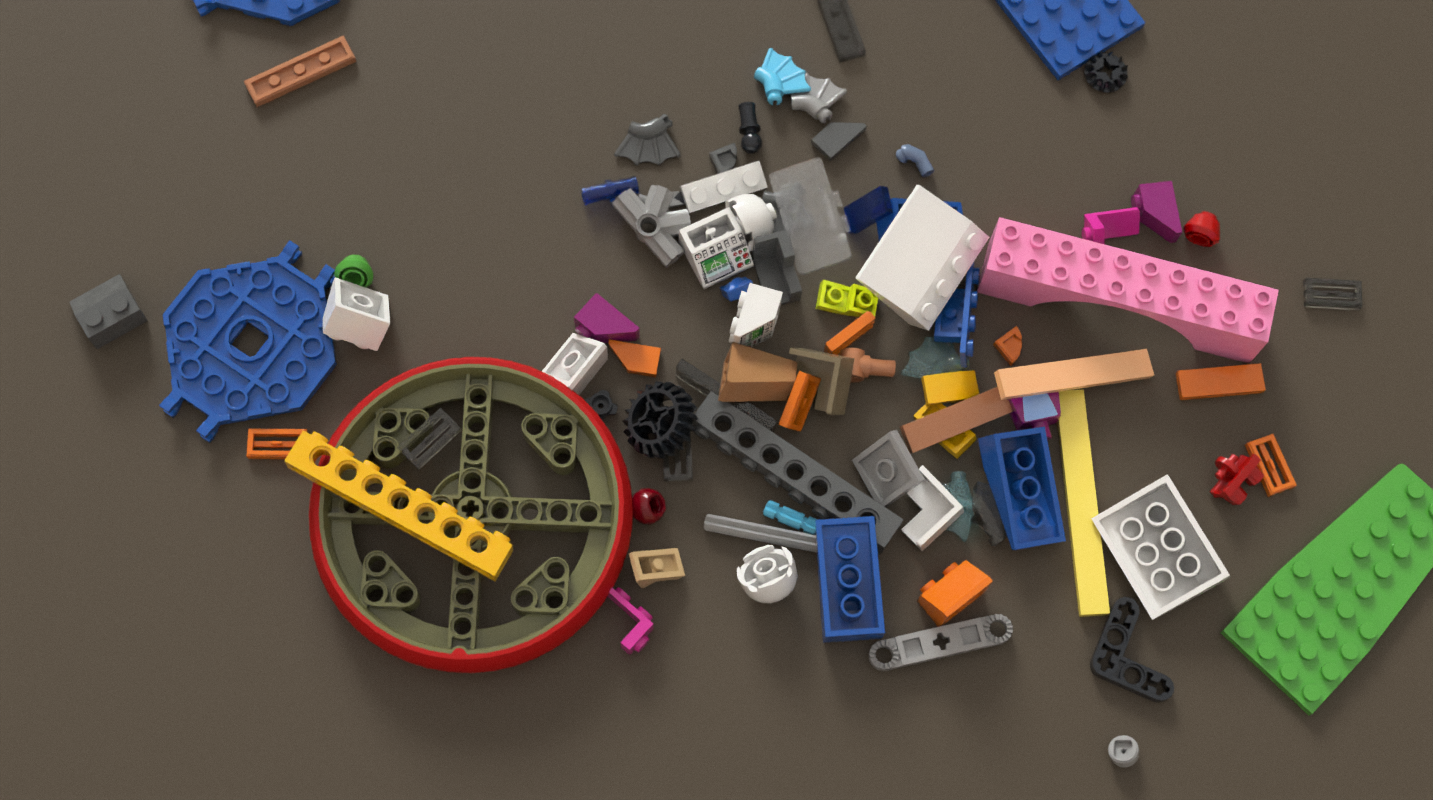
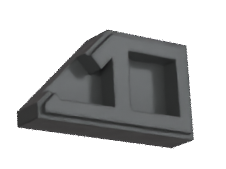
[811,122,867,161]

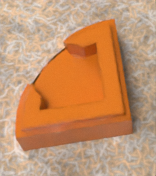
[993,326,1022,366]

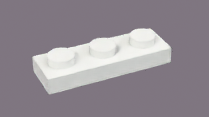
[680,161,767,213]

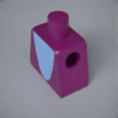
[1009,392,1061,441]

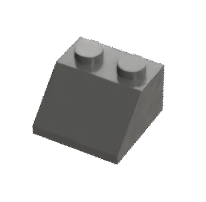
[69,274,148,349]

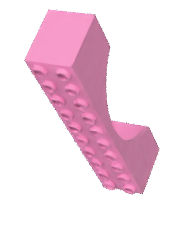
[977,217,1279,364]

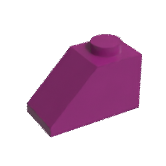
[1131,181,1182,243]
[574,293,640,343]

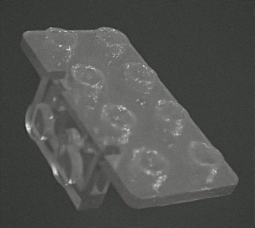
[769,157,852,275]

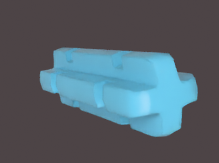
[763,500,818,535]

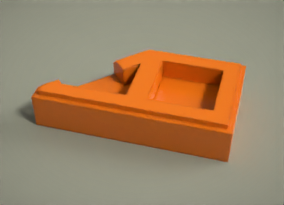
[608,339,661,377]

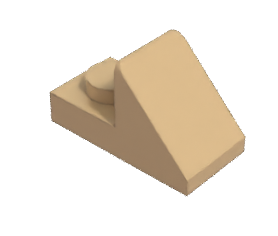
[629,548,685,588]

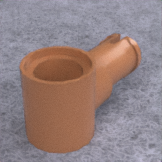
[840,348,896,383]

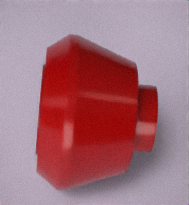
[1183,211,1220,247]

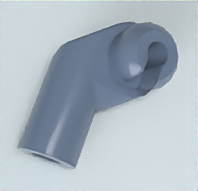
[896,144,934,177]

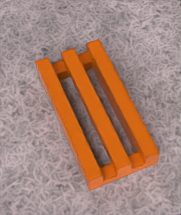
[824,311,876,355]
[778,371,821,432]
[247,429,308,459]
[1245,434,1297,497]

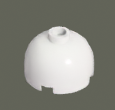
[725,194,777,252]
[737,545,798,603]

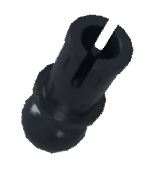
[738,102,762,154]

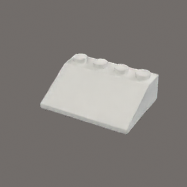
[855,185,990,331]
[1091,474,1230,620]

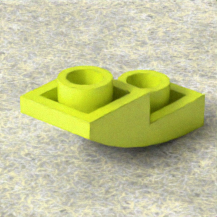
[815,280,878,317]

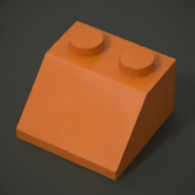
[917,560,993,627]

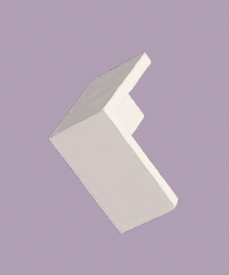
[901,465,964,551]

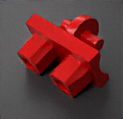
[1210,454,1264,505]

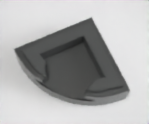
[709,143,737,174]

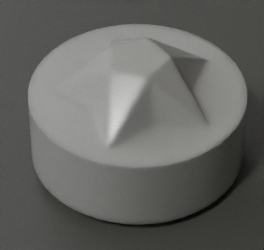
[1108,735,1140,767]

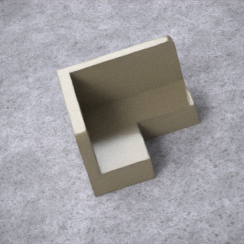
[789,348,855,415]

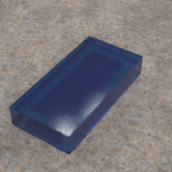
[844,186,893,234]

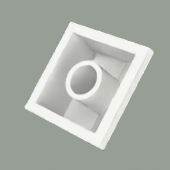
[323,277,390,351]

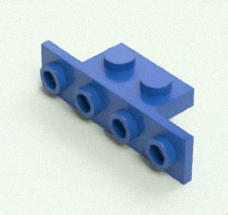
[934,262,980,368]

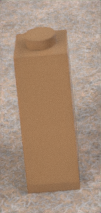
[718,342,798,402]

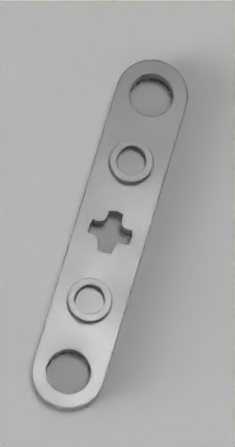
[868,614,1013,671]

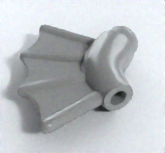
[790,73,847,123]

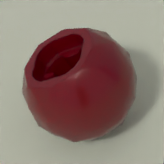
[632,488,666,525]

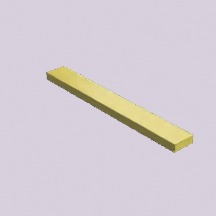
[1057,389,1110,617]

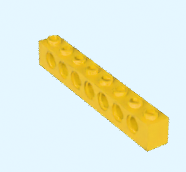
[284,431,513,581]

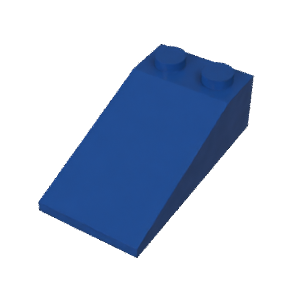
[978,427,1066,550]
[815,516,885,643]

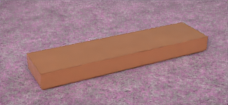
[244,35,356,107]
[899,386,1013,453]

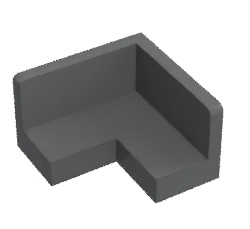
[752,229,802,305]

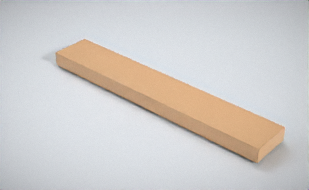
[994,349,1154,400]

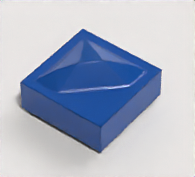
[720,277,753,302]

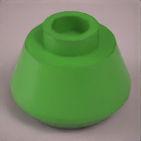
[334,255,373,288]

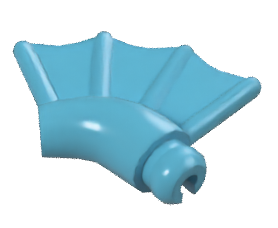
[754,48,811,105]

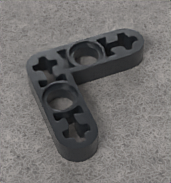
[1090,597,1174,703]

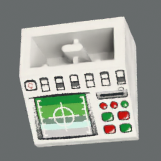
[679,207,754,289]
[729,283,783,347]

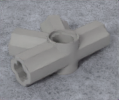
[612,185,691,268]

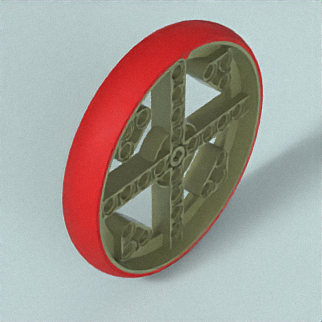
[309,357,633,673]

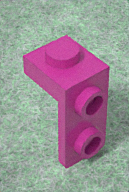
[1082,207,1140,244]
[607,587,653,655]

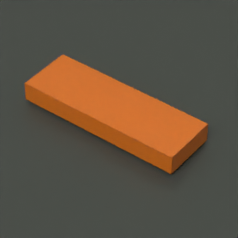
[1175,363,1266,400]

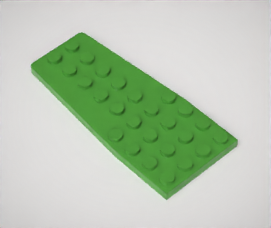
[1220,464,1433,715]

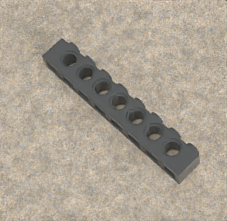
[692,391,903,554]

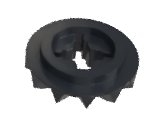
[1084,51,1128,93]

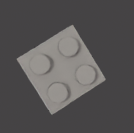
[852,430,925,508]

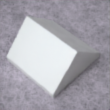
[542,333,608,395]

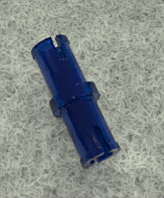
[581,176,639,205]

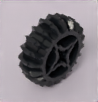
[622,381,698,459]

